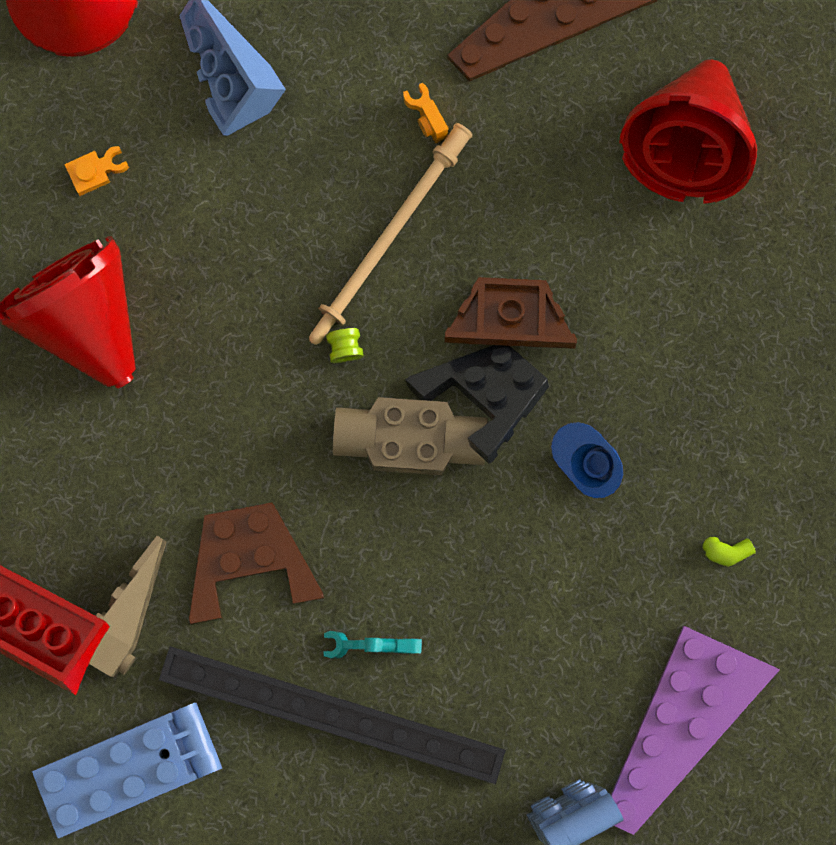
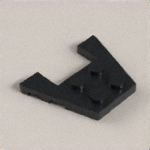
[405,345,549,464]

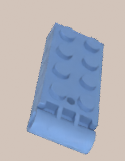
[32,703,222,838]
[527,779,624,845]

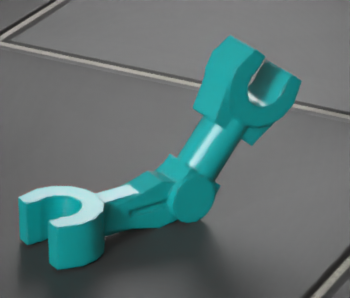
[324,631,422,659]

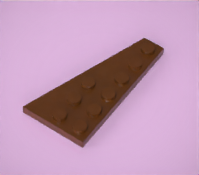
[447,0,657,81]

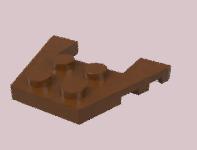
[189,502,324,624]

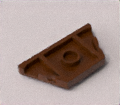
[444,277,577,349]

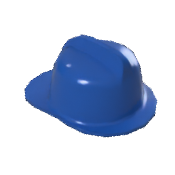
[551,422,623,498]

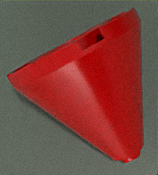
[6,0,138,57]
[619,60,757,204]
[0,236,136,389]

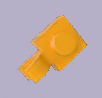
[403,83,448,143]

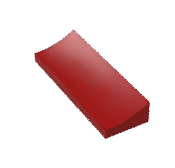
[0,565,110,695]

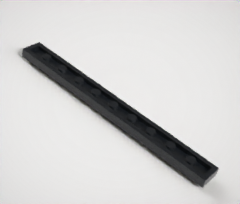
[159,646,506,784]

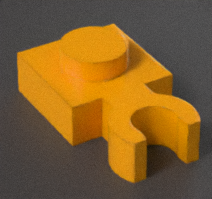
[64,146,129,196]

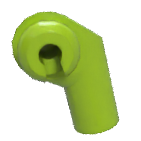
[703,537,756,567]

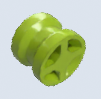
[326,328,364,363]

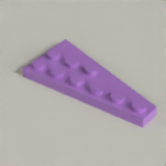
[611,626,780,835]

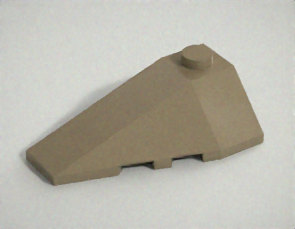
[89,536,166,677]

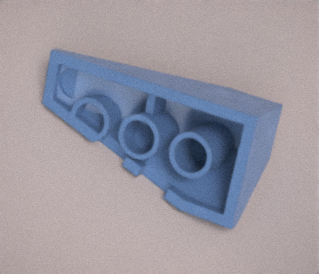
[179,0,286,135]

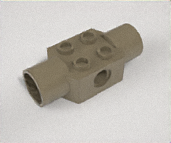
[333,397,488,475]

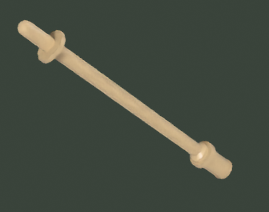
[309,123,473,345]

